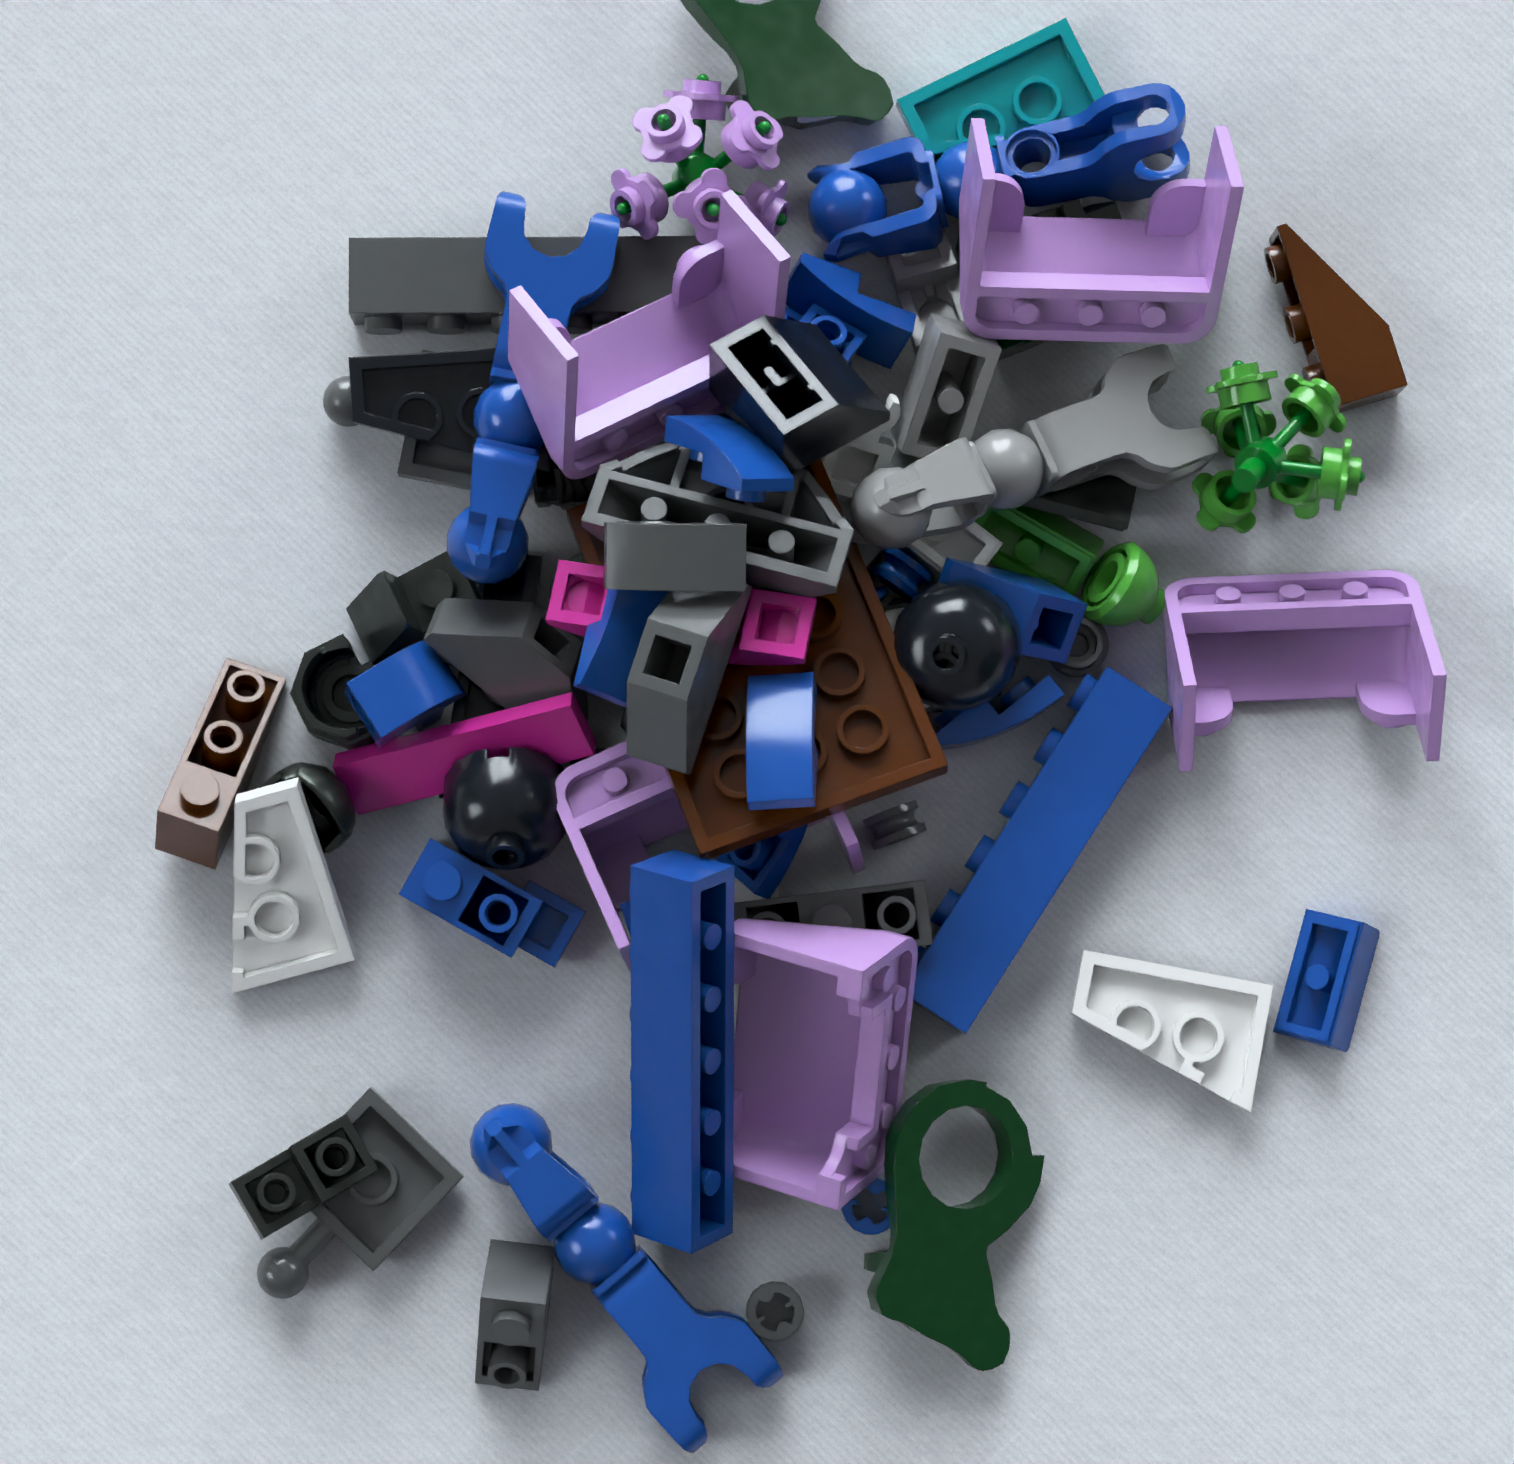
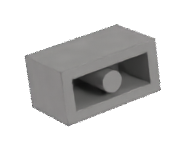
[891,313,1002,458]

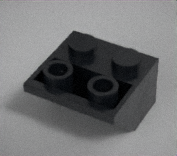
[709,315,890,474]

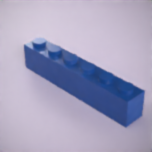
[913,666,1172,1034]
[629,849,735,1254]

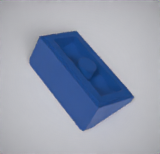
[1273,909,1380,1052]

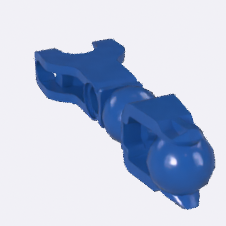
[807,83,1190,263]
[447,191,620,584]
[470,1103,784,1453]

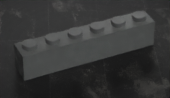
[349,236,704,335]

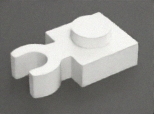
[821,394,901,498]

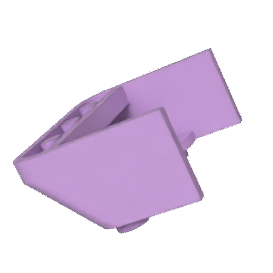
[959,118,1244,344]
[508,190,791,479]
[1164,570,1447,771]
[555,740,865,973]

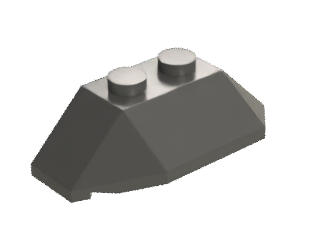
[581,442,854,598]

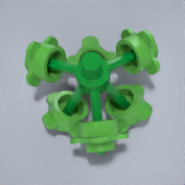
[1192,360,1365,533]

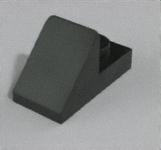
[346,551,483,665]

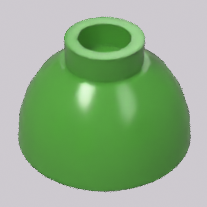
[1081,541,1165,627]

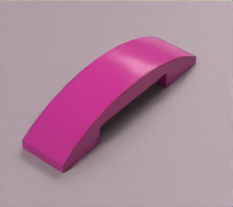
[546,559,817,666]

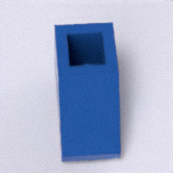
[938,557,1088,664]
[399,838,544,958]

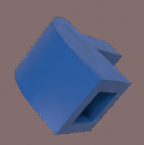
[344,640,466,748]

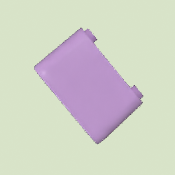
[733,918,918,1211]

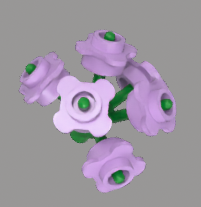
[610,74,790,245]

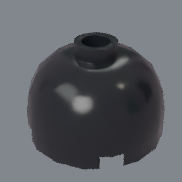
[893,580,1022,711]
[443,747,566,870]

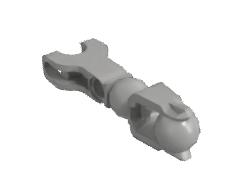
[850,344,1219,549]

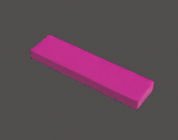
[332,692,596,815]

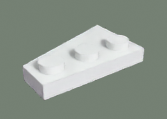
[232,777,356,993]
[1070,950,1273,1112]

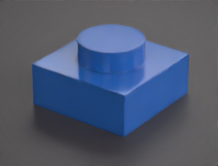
[519,880,586,968]

